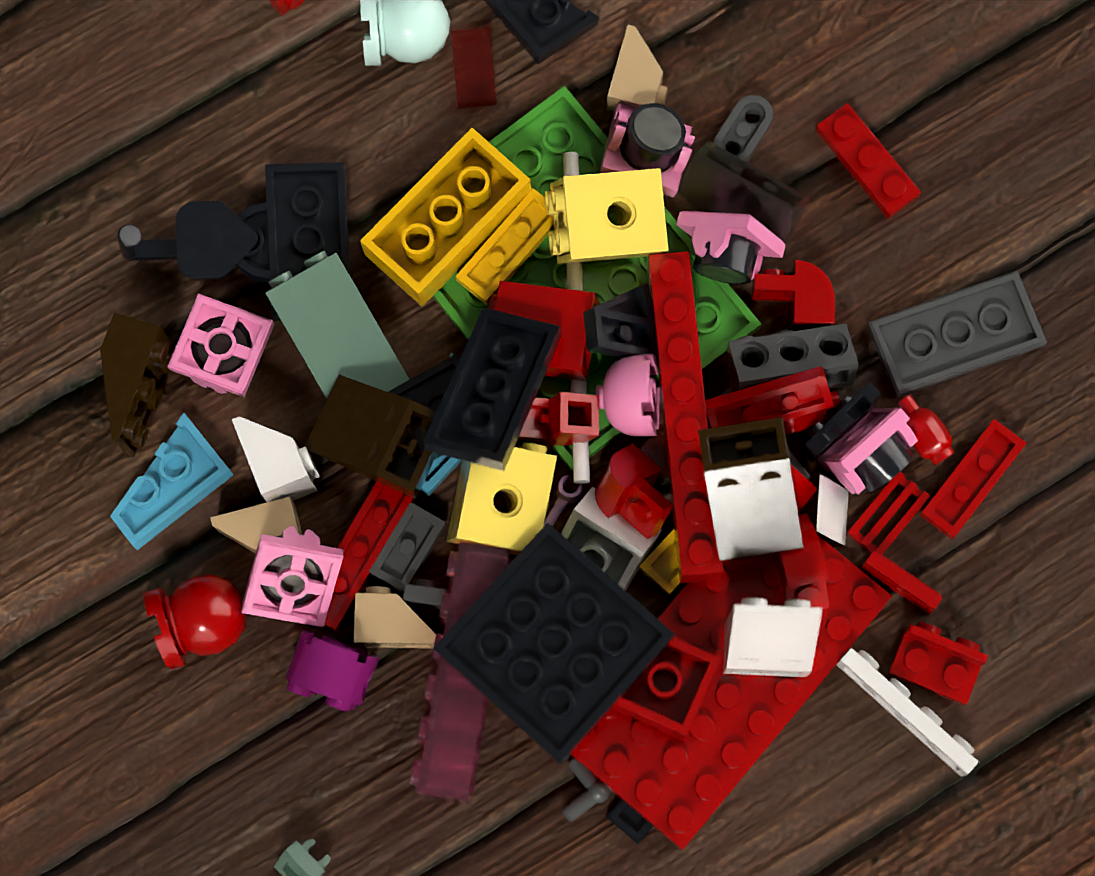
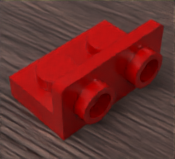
[888,622,988,706]

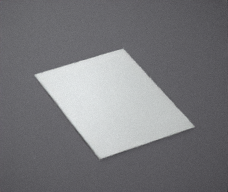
[816,474,849,546]

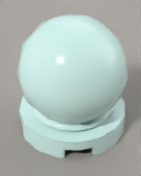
[360,0,450,66]

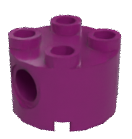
[285,630,379,712]

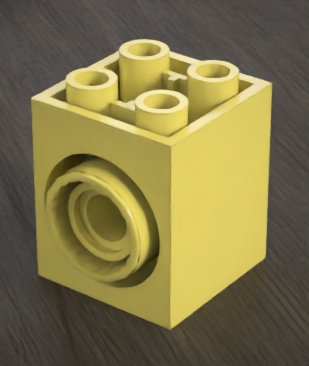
[545,168,668,264]
[446,443,557,556]

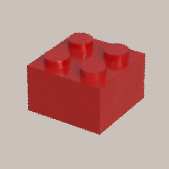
[612,638,721,741]

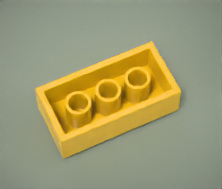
[360,128,531,307]

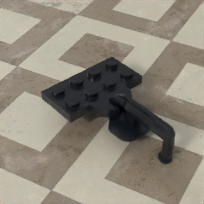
[117,162,350,321]

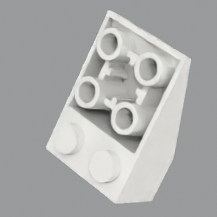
[723,598,822,677]

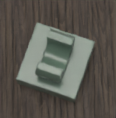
[274,839,331,876]

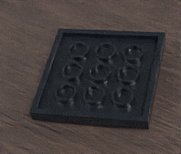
[433,523,675,765]

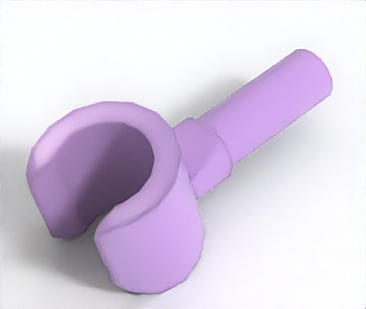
[544,475,582,527]

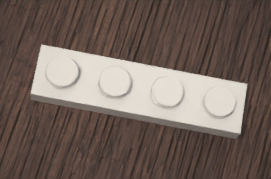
[836,648,979,777]

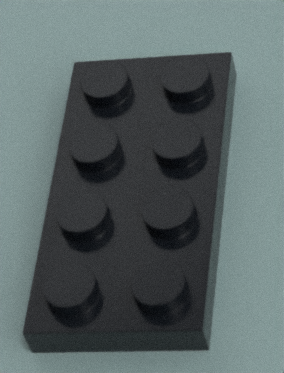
[423,307,561,471]

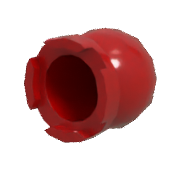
[143,574,248,670]

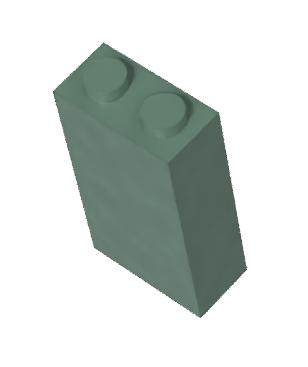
[265,251,409,399]

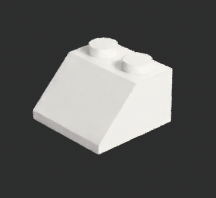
[232,416,320,502]
[561,487,662,590]

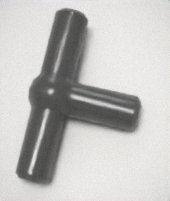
[562,758,612,822]

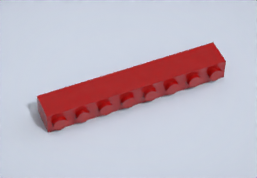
[647,251,724,583]

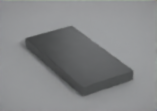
[867,270,1047,398]

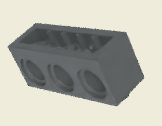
[725,324,858,392]

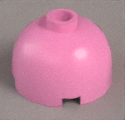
[596,354,660,436]

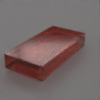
[451,27,497,109]

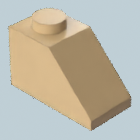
[607,25,668,112]
[210,496,303,554]
[354,586,439,649]

